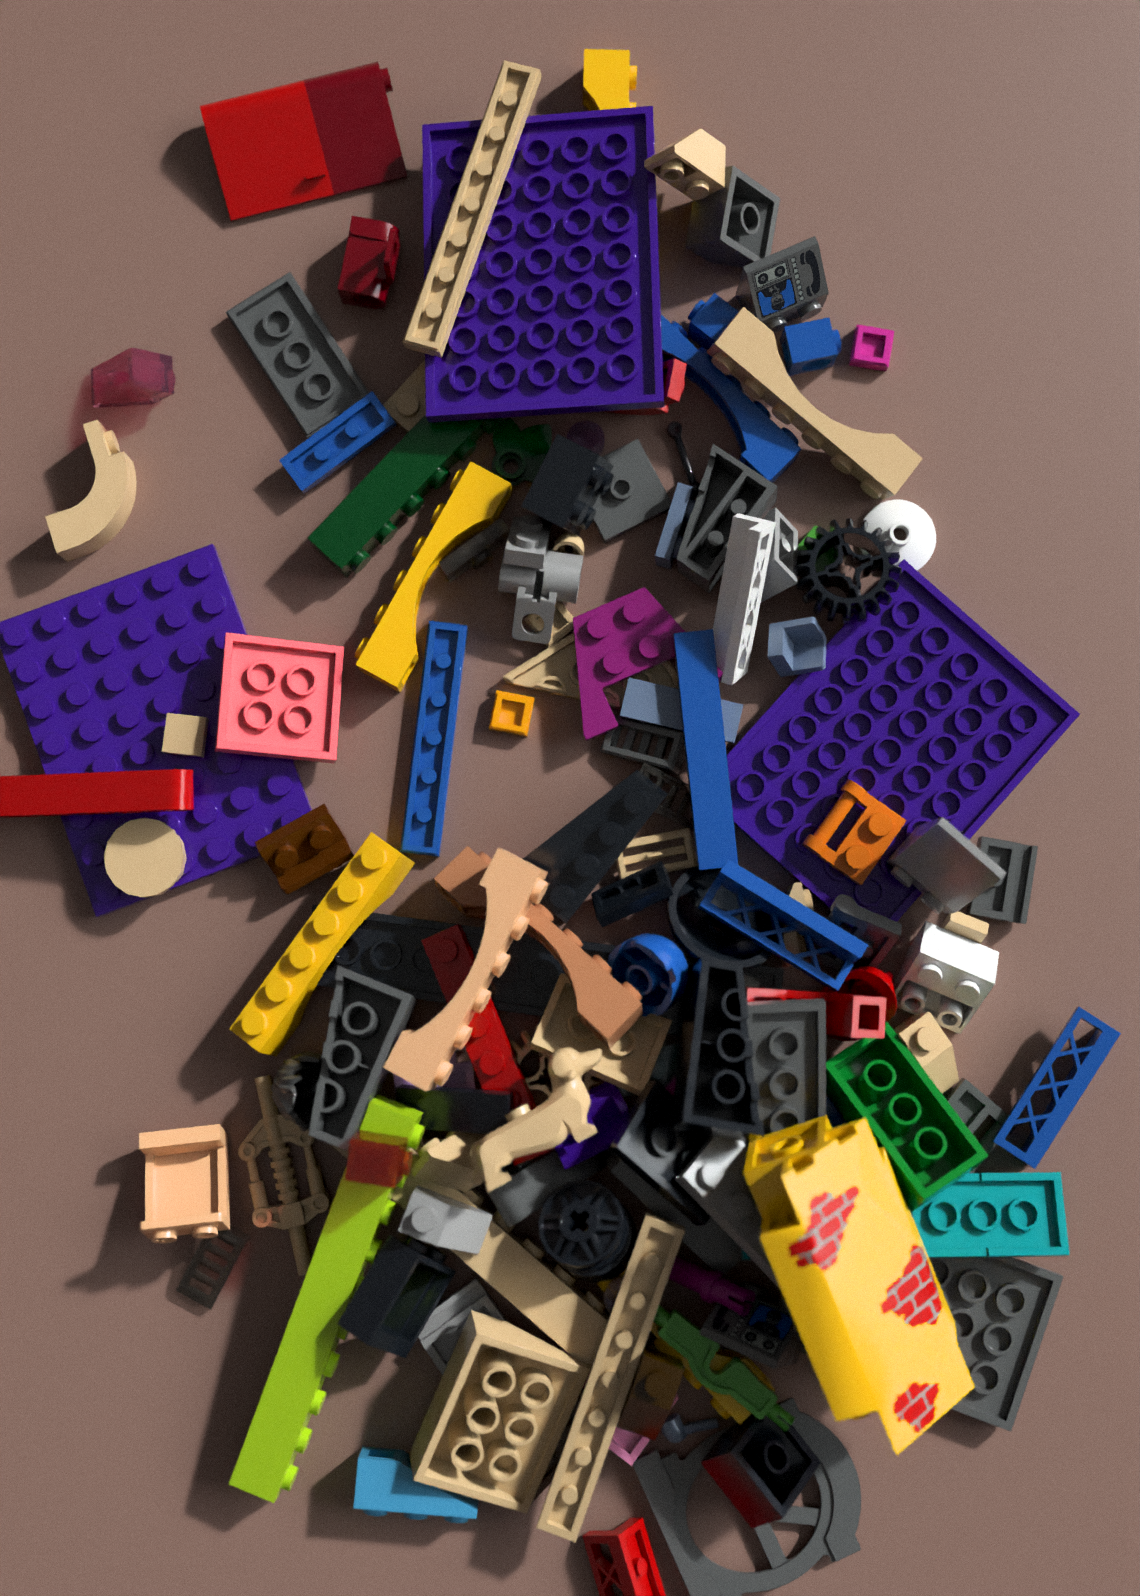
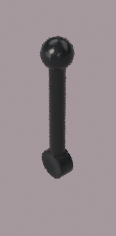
[667,421,700,497]

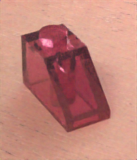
[90,347,176,408]

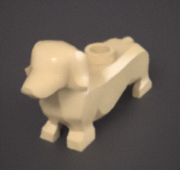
[470,1047,602,1192]

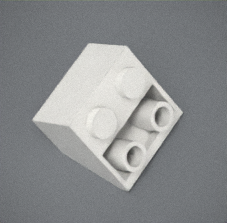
[894,921,999,1034]

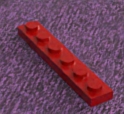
[421,924,554,1166]

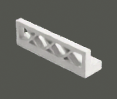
[713,513,776,685]

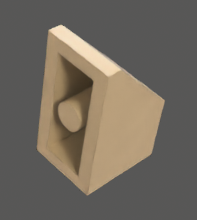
[893,1011,959,1094]

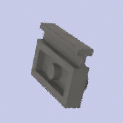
[966,836,1038,924]

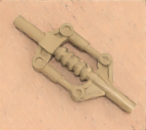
[238,1075,331,1276]

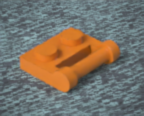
[802,779,907,885]

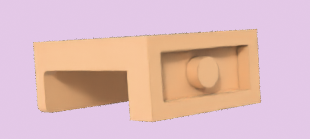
[139,1124,230,1243]

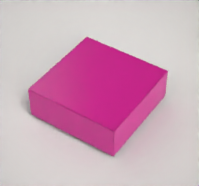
[849,324,894,372]

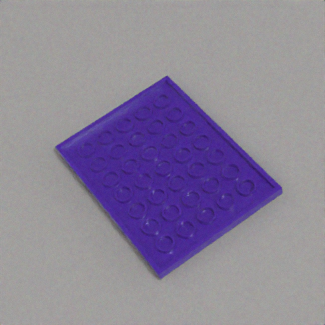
[422,106,664,423]
[0,544,312,917]
[727,559,1080,929]

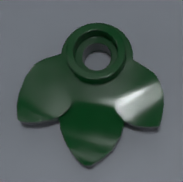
[491,418,552,486]

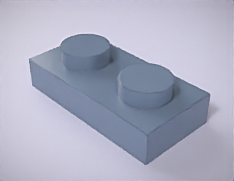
[655,482,696,569]

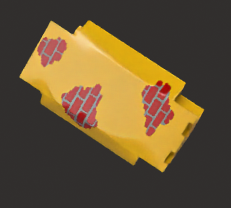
[743,1115,975,1456]

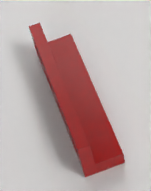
[582,1517,666,1596]

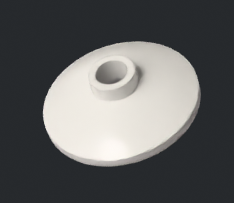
[860,500,936,571]

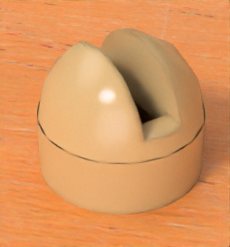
[553,533,585,556]

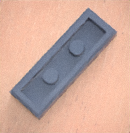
[619,677,743,744]

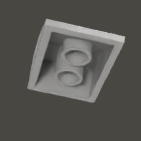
[886,817,1007,914]

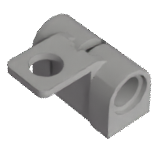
[498,550,584,644]

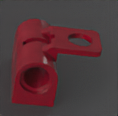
[338,216,400,309]

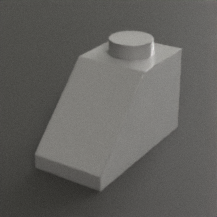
[761,507,798,602]
[398,1185,493,1254]

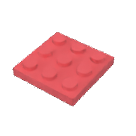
[215,632,344,764]

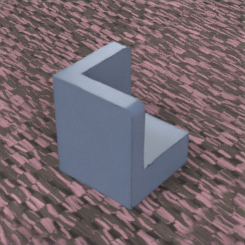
[767,617,827,677]

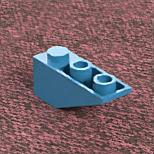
[353,1446,479,1523]

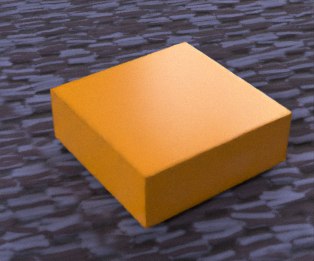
[489,690,535,737]

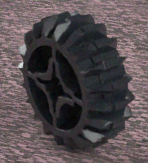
[795,517,902,624]

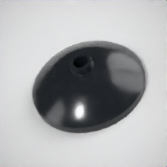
[666,866,783,971]

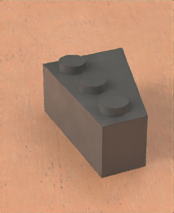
[676,444,778,593]

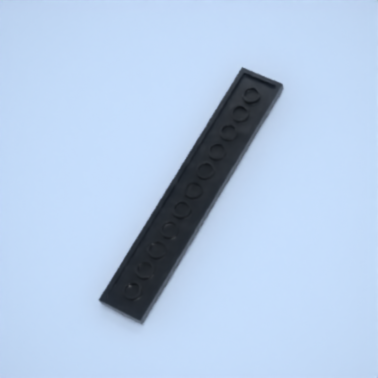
[311,905,784,1035]

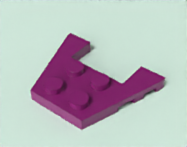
[573,587,723,741]

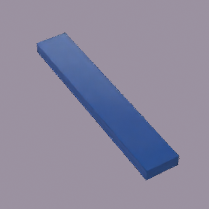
[400,621,468,857]
[673,629,738,870]

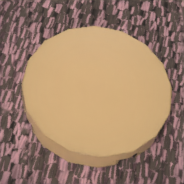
[104,818,187,898]

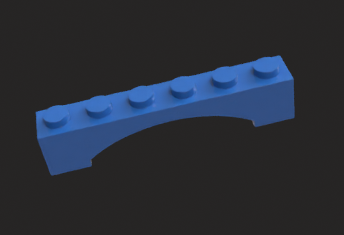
[661,314,801,483]

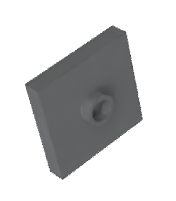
[592,439,671,543]

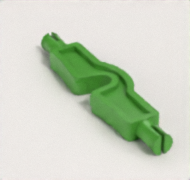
[653,1305,795,1432]

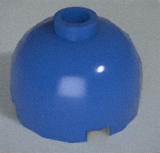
[607,933,689,1017]

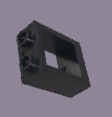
[337,1235,456,1358]

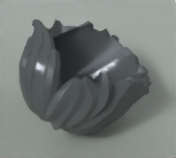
[271,1051,323,1132]

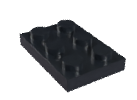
[608,1081,711,1226]

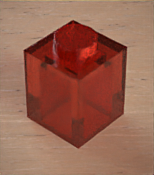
[345,1130,413,1188]

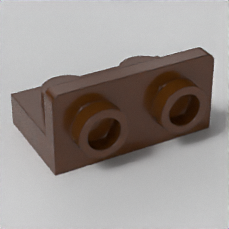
[255,803,354,895]

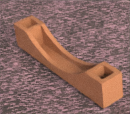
[434,846,643,1049]

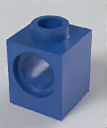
[779,317,841,376]

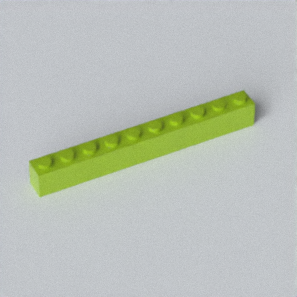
[229,1095,425,1503]

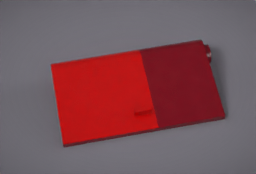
[200,62,408,221]

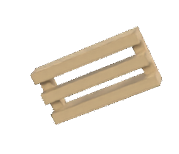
[616,828,697,880]

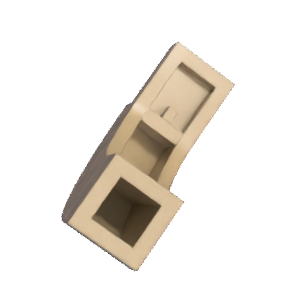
[45,420,137,562]

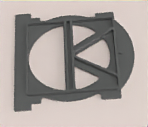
[633,1397,861,1596]

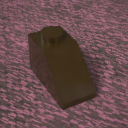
[616,1346,684,1441]

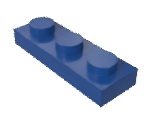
[279,391,397,494]

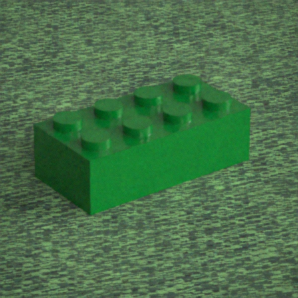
[826,1022,989,1212]

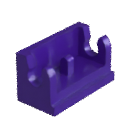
[554,1082,629,1170]

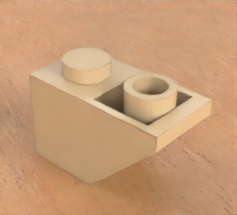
[644,128,726,201]
[410,1131,487,1193]

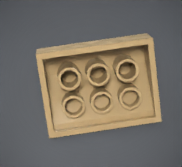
[409,1310,590,1514]

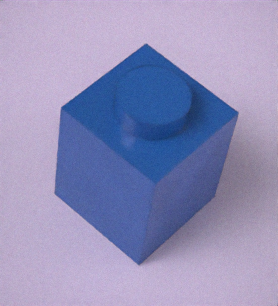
[688,293,739,350]

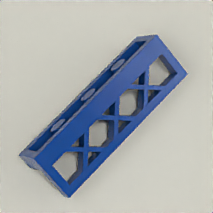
[698,859,868,993]
[992,1007,1121,1169]

